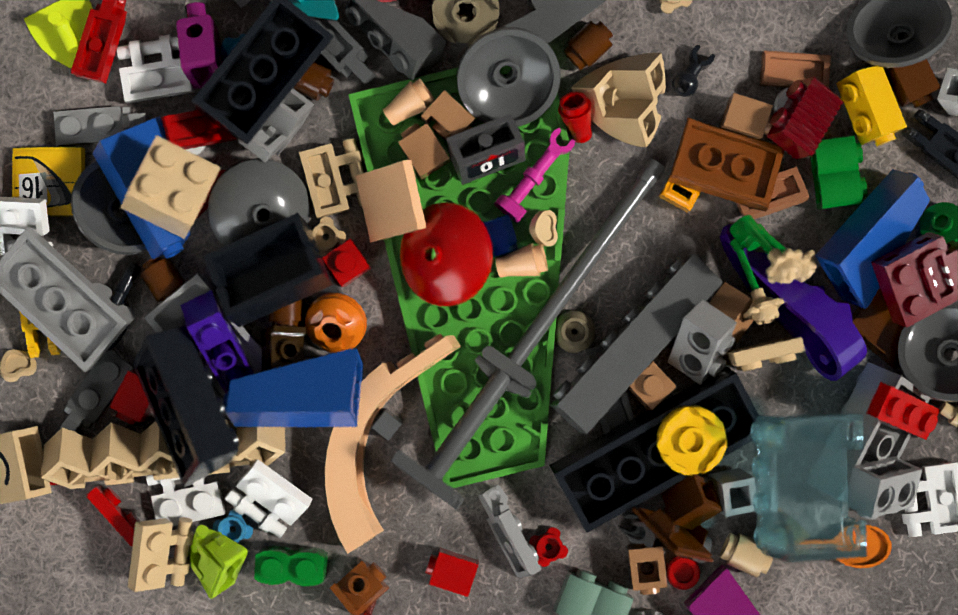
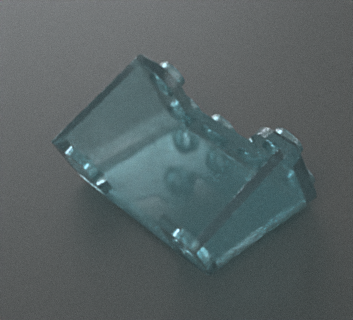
[751,413,867,563]

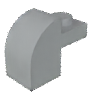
[238,89,314,162]

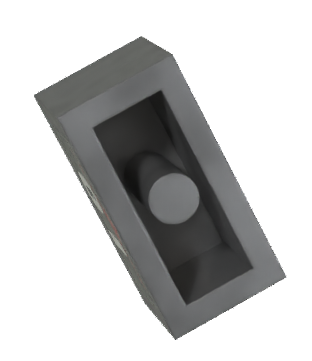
[447,113,526,185]

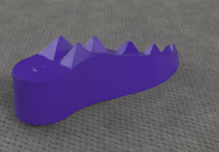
[720,224,867,381]

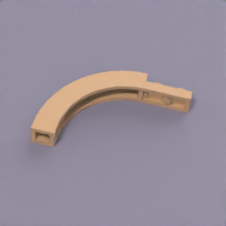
[325,334,461,554]

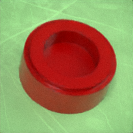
[666,555,701,590]

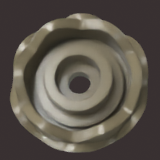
[555,310,595,353]

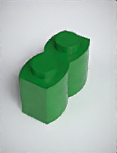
[810,136,867,210]
[254,546,328,586]

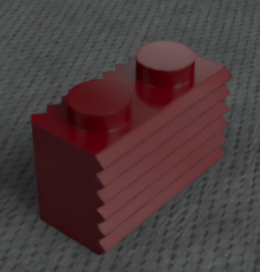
[767,76,844,159]

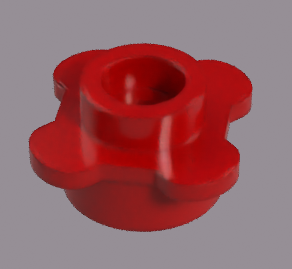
[529,527,568,567]

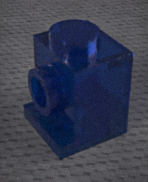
[483,215,518,258]

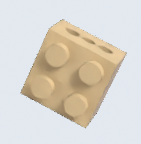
[120,135,221,239]

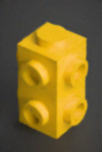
[836,66,907,147]

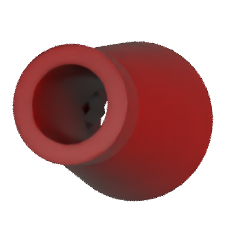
[558,92,592,143]

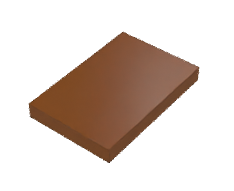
[668,118,784,212]

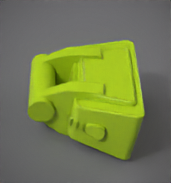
[188,525,248,599]

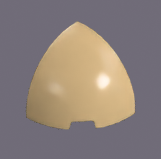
[571,53,666,147]

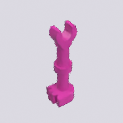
[494,128,576,223]

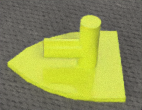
[23,0,93,68]

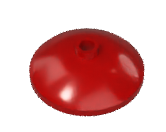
[400,203,493,306]

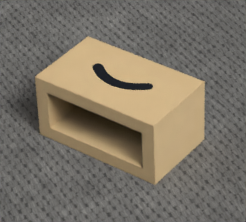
[0,426,52,504]

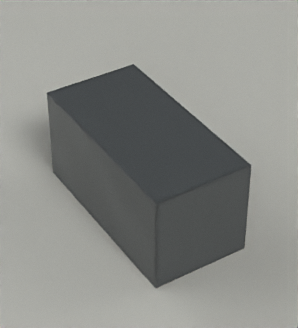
[372,409,403,441]

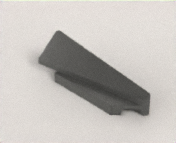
[504,0,607,43]

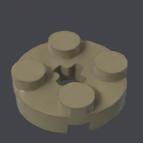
[432,0,499,45]

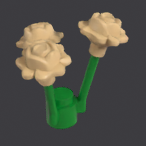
[729,215,817,325]

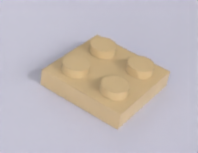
[724,337,805,371]

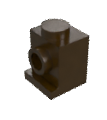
[262,325,306,372]

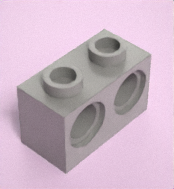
[668,300,737,385]
[844,456,922,519]

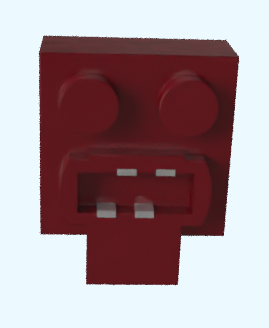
[871,232,958,328]

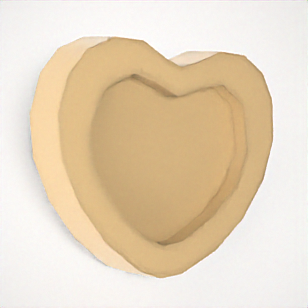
[529,210,558,247]
[0,349,37,382]

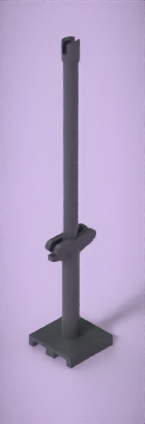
[390,158,665,510]

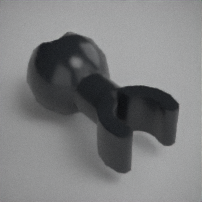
[672,45,715,97]

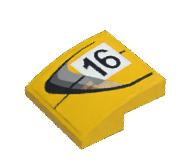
[12,147,85,217]

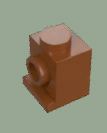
[330,561,389,615]

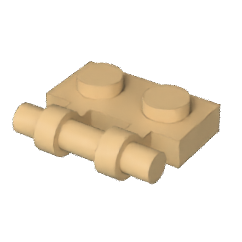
[299,138,365,219]
[128,517,194,592]

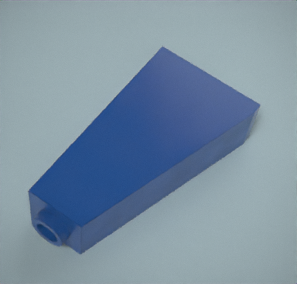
[93,116,191,260]
[815,169,930,309]
[223,349,363,427]

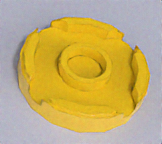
[657,405,727,475]

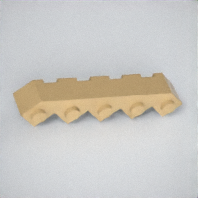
[41,420,285,489]

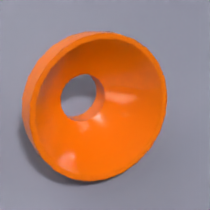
[305,293,367,353]

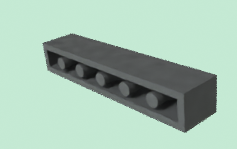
[550,254,723,433]

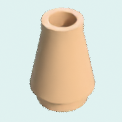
[382,79,435,126]
[495,243,548,278]

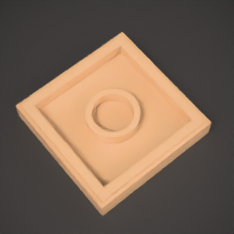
[355,160,426,243]

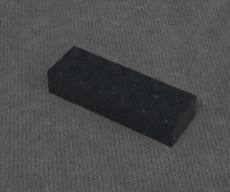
[549,366,768,533]

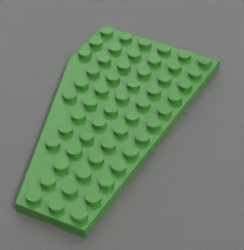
[348,66,570,488]

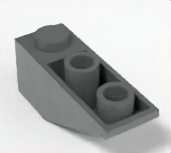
[345,0,446,81]

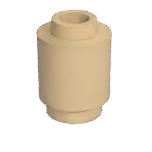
[719,533,773,578]

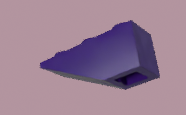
[180,290,255,393]

